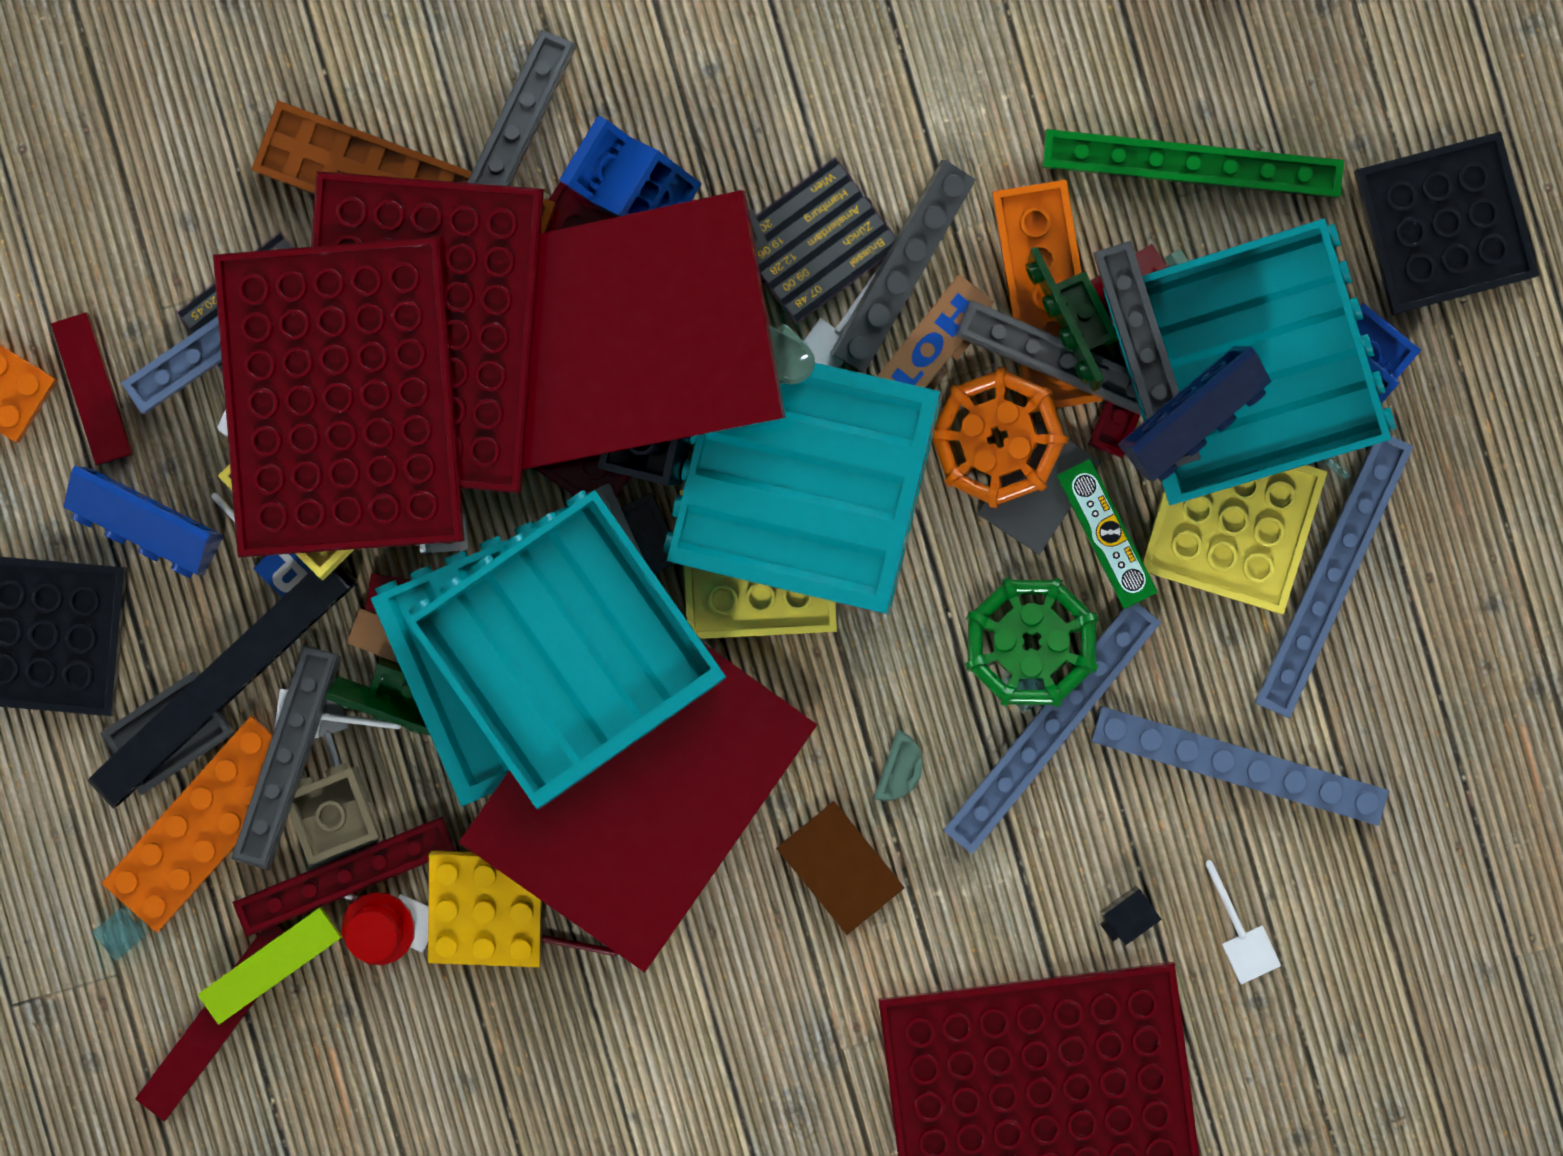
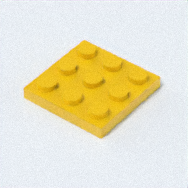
[428,851,542,968]

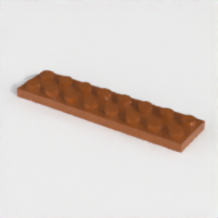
[251,100,557,233]

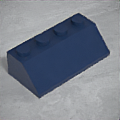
[1117,346,1271,481]

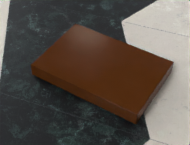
[776,801,905,935]

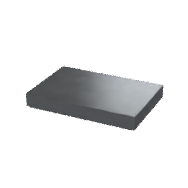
[977,420,1101,555]
[100,671,236,795]

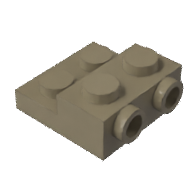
[289,763,381,865]

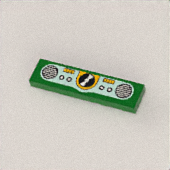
[1056,459,1158,609]

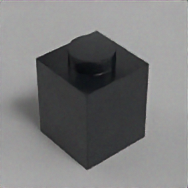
[1099,885,1162,946]

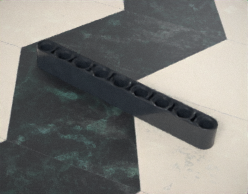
[87,563,358,809]

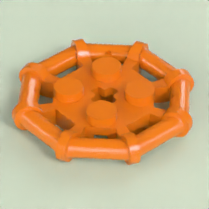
[933,367,1068,508]

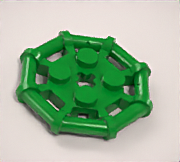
[965,577,1099,708]

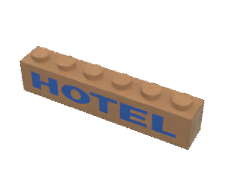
[877,274,994,390]

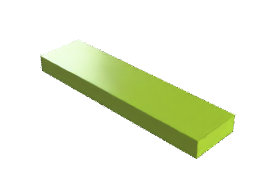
[197,907,343,1025]

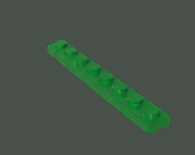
[1042,129,1344,199]

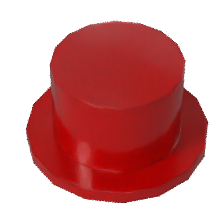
[341,892,415,966]

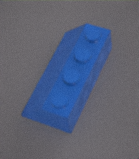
[63,465,224,578]

